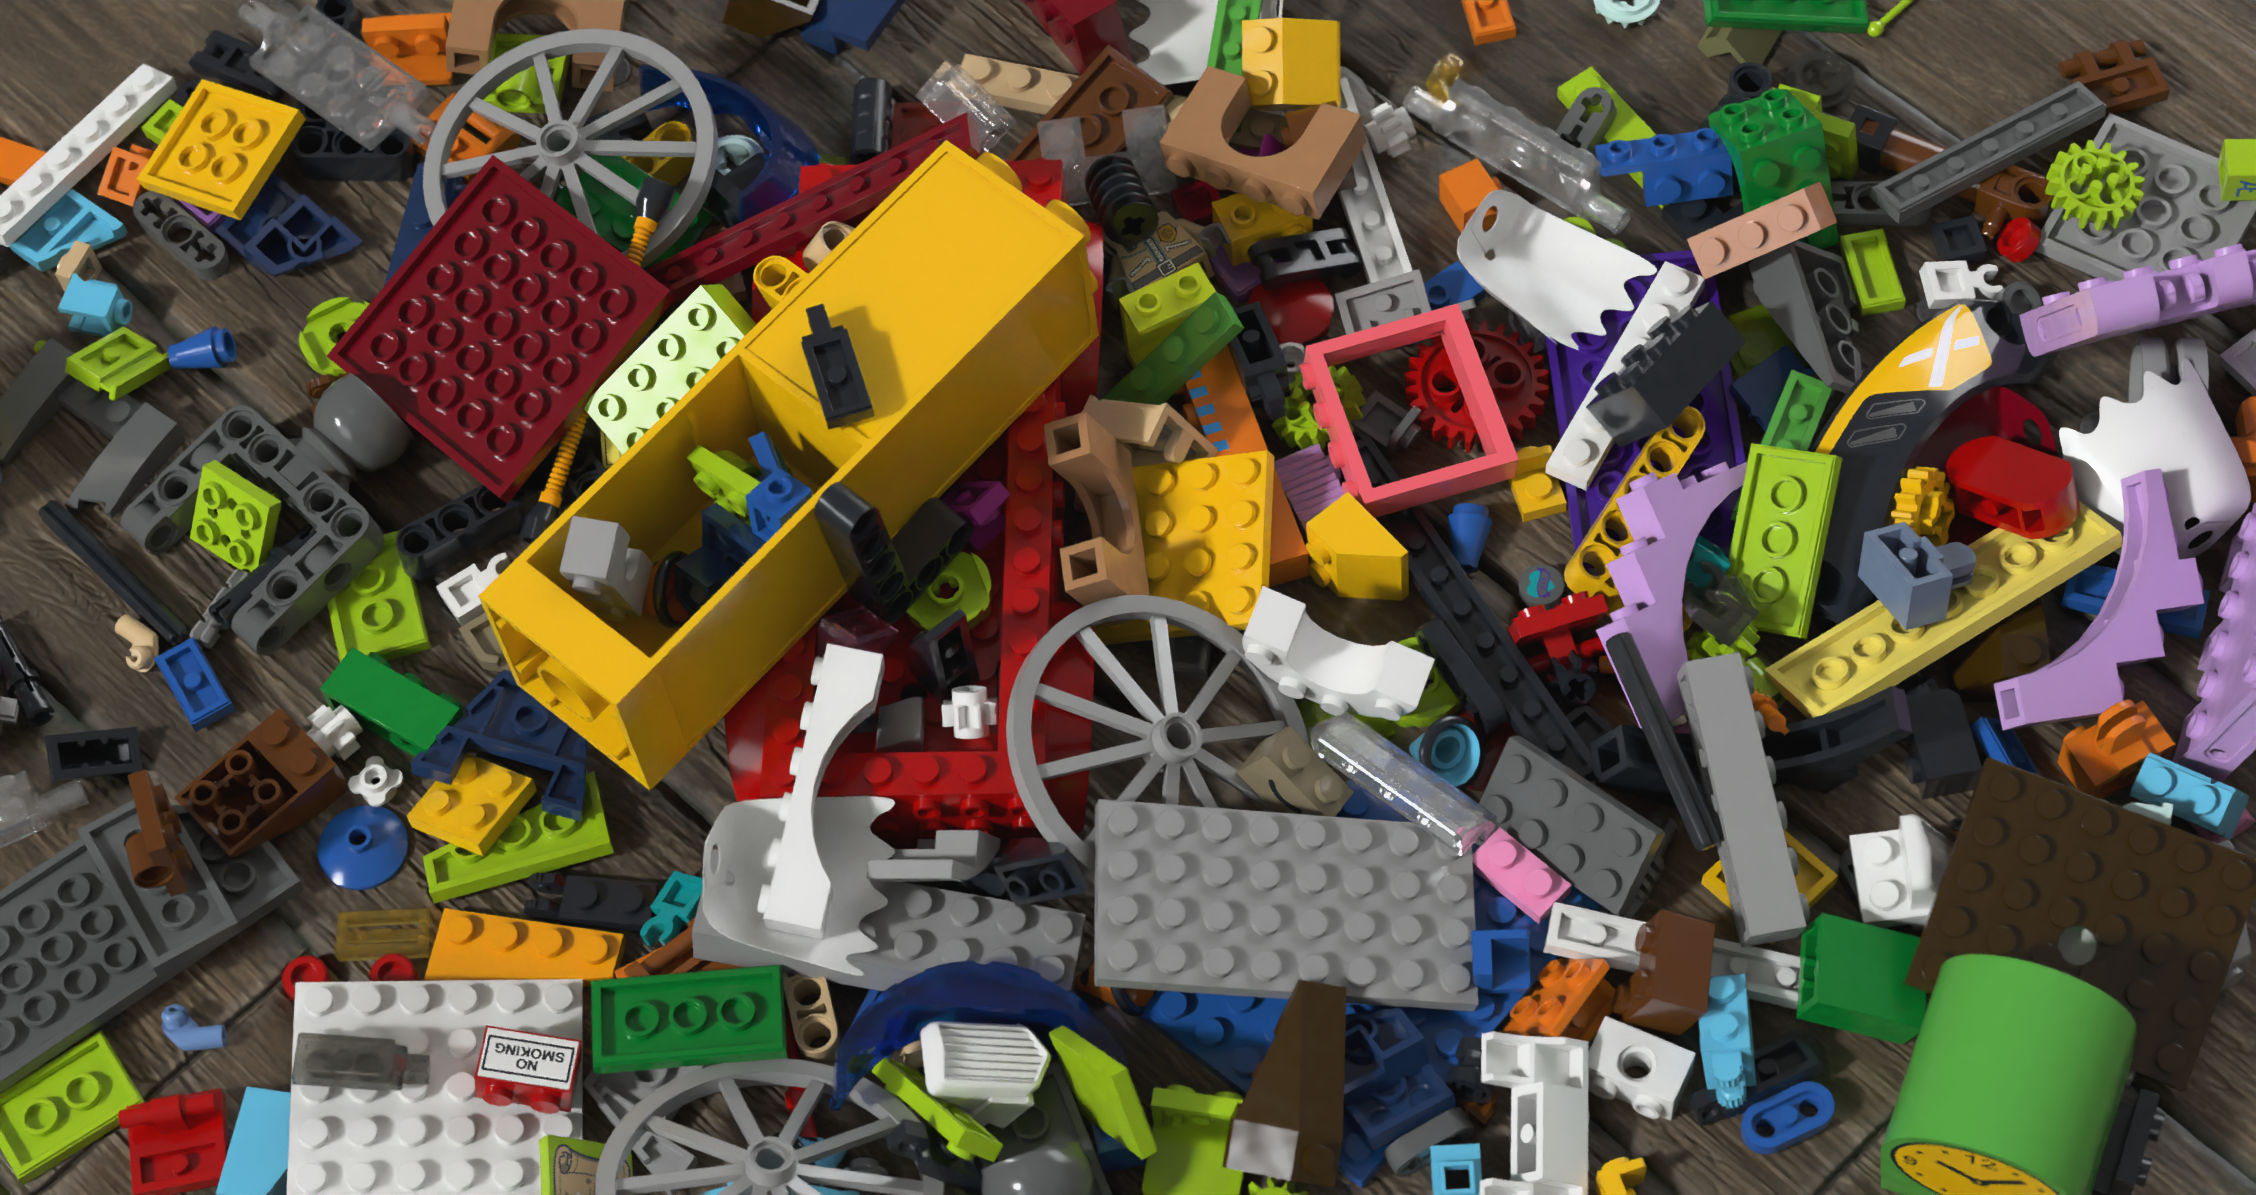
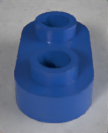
[1740,1081,1835,1154]

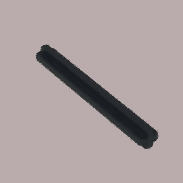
[38,500,189,647]
[1606,632,1721,851]

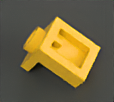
[1508,445,1567,522]
[1594,1157,1647,1195]

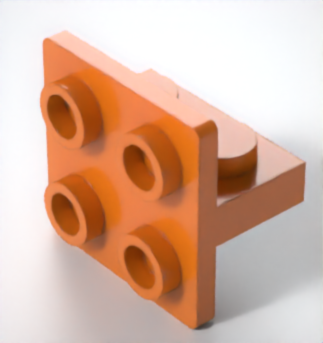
[362,12,454,89]
[1503,959,1616,1042]

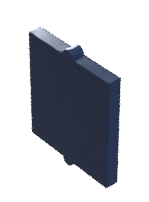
[1728,345,1833,432]

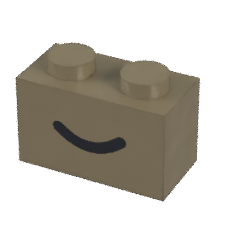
[1236,725,1354,817]

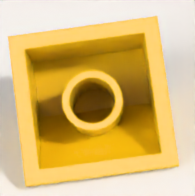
[1242,18,1341,112]
[1306,492,1409,601]

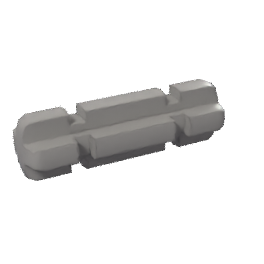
[190,569,249,650]

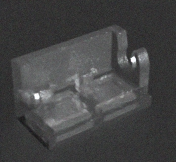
[915,61,1017,152]

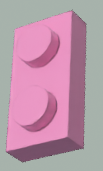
[1472,827,1571,925]

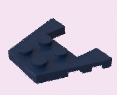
[411,670,588,822]

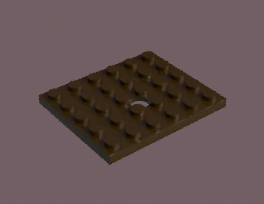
[1903,757,2256,1092]

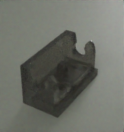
[1682,561,1759,647]

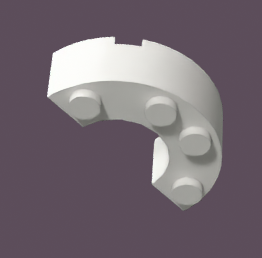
[1242,586,1435,721]

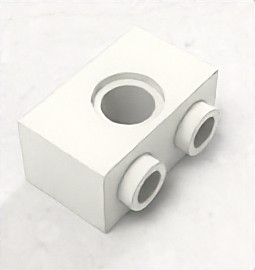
[1588,1016,1696,1121]

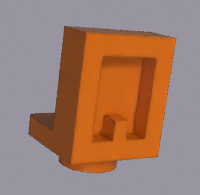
[97,144,154,206]

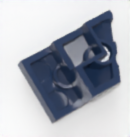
[801,0,906,55]
[214,172,363,277]
[675,502,766,616]
[1344,1008,1456,1151]

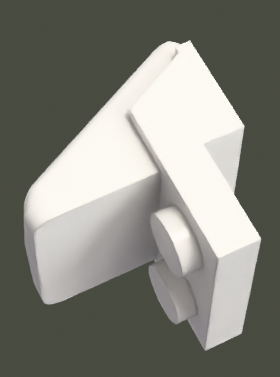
[1849,814,1954,932]
[920,1021,1051,1128]

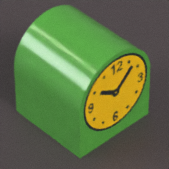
[1880,954,2136,1195]

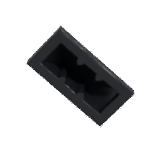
[45,727,143,781]

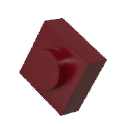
[1170,180,1222,227]

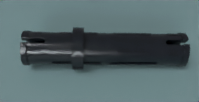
[209,524,317,629]
[0,614,55,727]

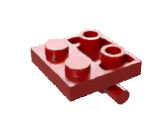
[1506,591,1608,675]
[118,1088,229,1195]

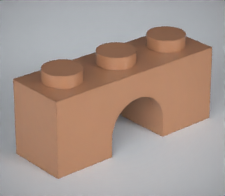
[1687,182,1837,280]

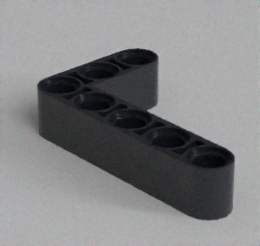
[291,0,419,181]
[396,441,606,580]
[814,482,974,624]

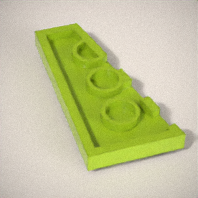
[423,771,614,904]

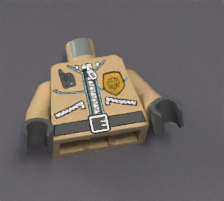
[1106,211,1232,310]

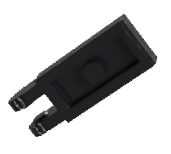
[523,872,660,932]

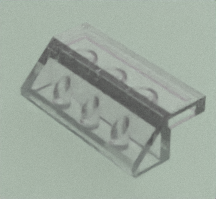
[1311,712,1497,857]

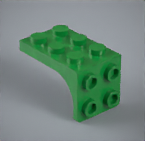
[1708,89,1839,261]
[553,155,713,270]

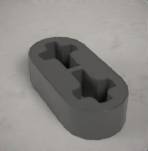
[1552,87,1617,167]
[1383,1107,1475,1177]

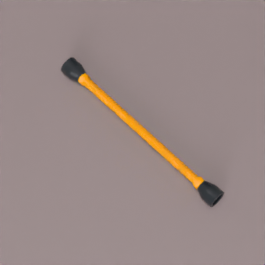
[518,177,676,545]

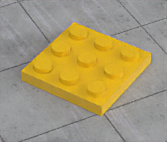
[137,79,306,220]

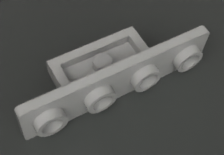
[1304,269,1476,352]

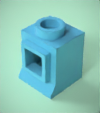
[58,273,133,337]
[1430,1143,1482,1195]

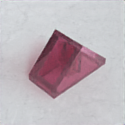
[818,606,899,658]

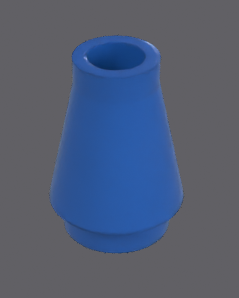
[168,326,237,370]
[1448,503,1493,573]

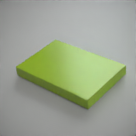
[327,530,431,662]
[1049,1025,1158,1160]
[0,1030,146,1185]

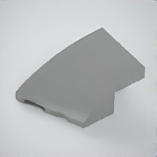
[867,830,1001,882]

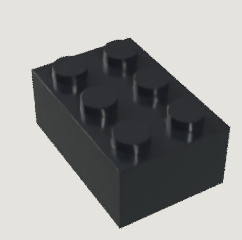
[1586,301,1746,447]

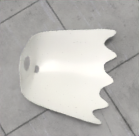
[1129,0,1283,85]
[1457,190,1657,350]
[2059,358,2251,560]
[703,796,895,976]

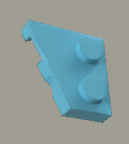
[10,188,128,272]

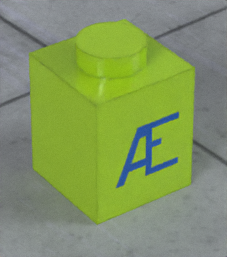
[2217,139,2256,201]

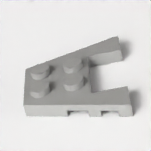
[582,1064,713,1195]

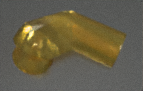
[1426,54,1463,117]

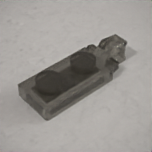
[291,1032,431,1091]

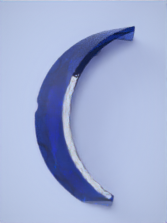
[639,65,820,223]
[830,961,1127,1111]

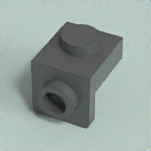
[1350,390,1422,459]

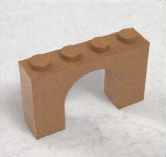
[446,0,626,92]
[1159,66,1366,220]
[1044,412,1150,627]

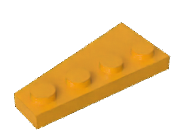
[424,908,627,987]

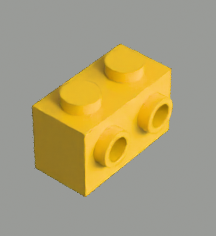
[1212,193,1313,266]

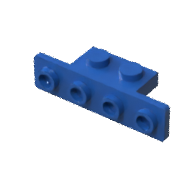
[1595,128,1733,207]

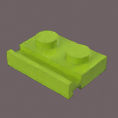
[65,326,171,401]

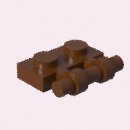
[2058,39,2170,118]

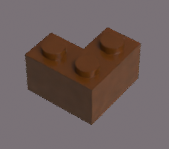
[1612,909,1715,1043]

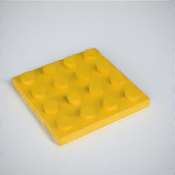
[1094,450,1275,645]

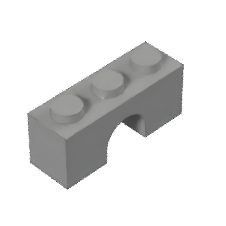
[559,516,653,621]

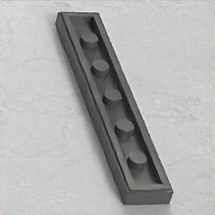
[1871,81,2107,224]

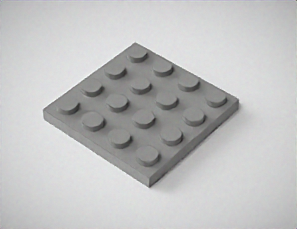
[2035,113,2256,321]

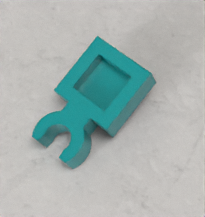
[640,871,703,947]

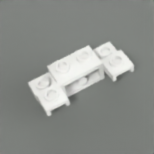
[1480,1031,1589,1195]

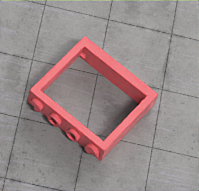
[1299,304,1519,518]

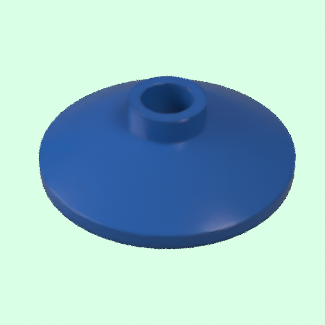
[317,805,409,891]

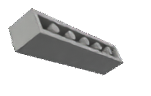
[1676,652,1810,947]

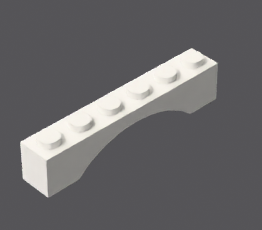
[757,643,885,940]

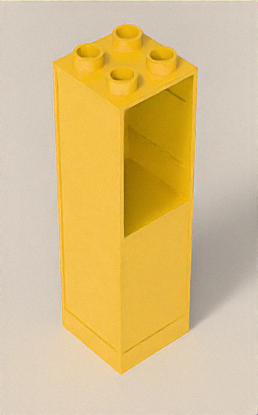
[478,140,1099,790]

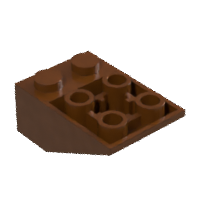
[174,707,349,858]

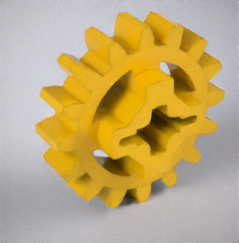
[1890,466,1955,547]

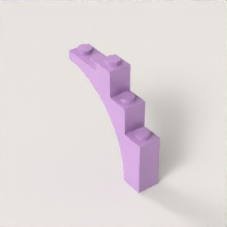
[1596,461,1747,728]
[1994,468,2204,730]

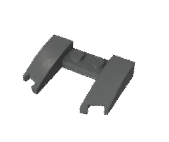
[0,338,186,518]

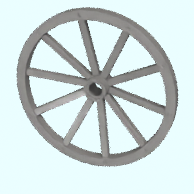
[423,29,718,269]
[1006,595,1310,884]
[595,1058,944,1195]

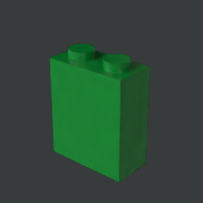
[1796,913,1928,1045]

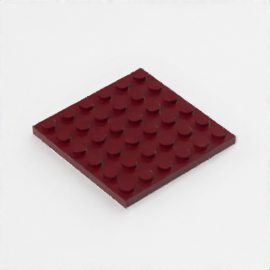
[327,155,677,503]

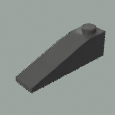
[1748,240,1862,394]

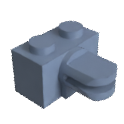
[1858,521,1976,630]

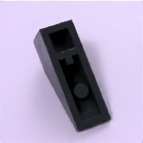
[904,608,980,705]

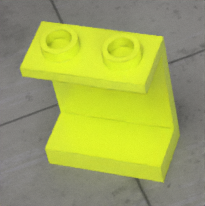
[1119,262,1216,368]

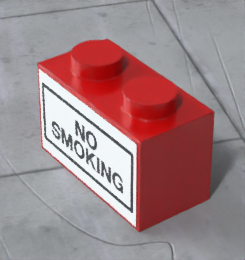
[475,1025,582,1114]

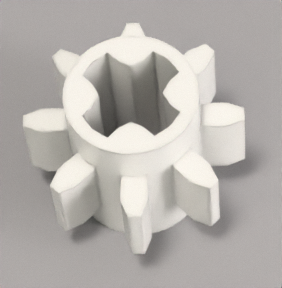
[1364,102,1416,158]
[942,685,999,739]
[306,704,363,761]

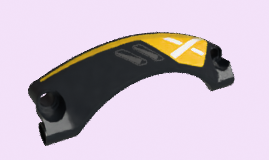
[1810,298,2061,634]

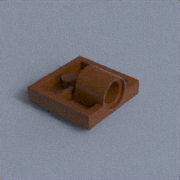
[125,769,193,897]

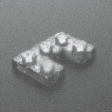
[1037,105,1177,206]

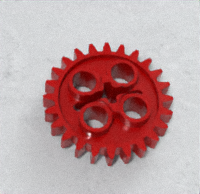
[1405,320,1549,453]

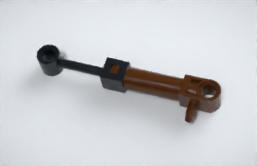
[1727,62,2053,241]

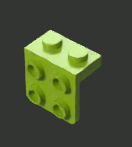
[1142,1085,1244,1195]

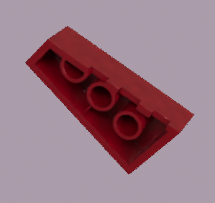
[1021,0,1132,75]

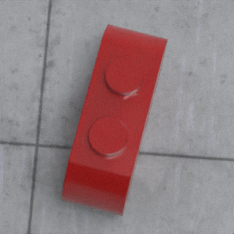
[1946,436,2080,539]

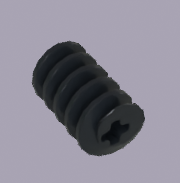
[1085,154,1159,245]

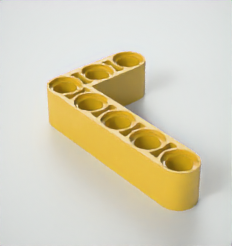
[1564,405,1706,633]

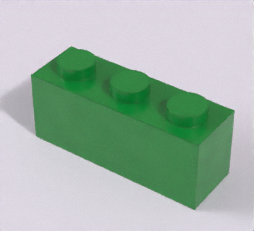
[320,647,463,757]

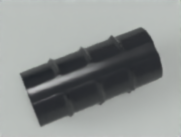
[849,77,893,165]

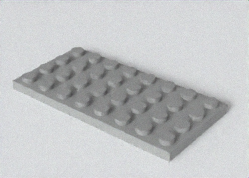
[1094,799,1478,1011]

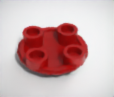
[1247,278,1334,345]

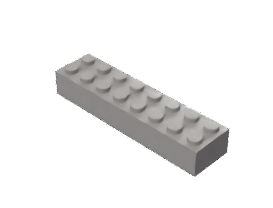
[692,849,1086,1024]

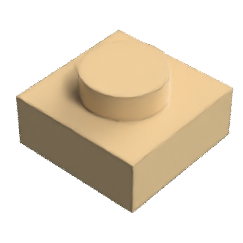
[55,240,102,292]

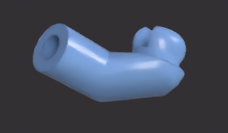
[161,1004,227,1051]

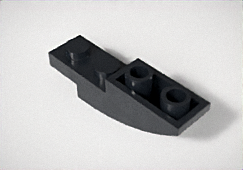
[943,838,1090,906]

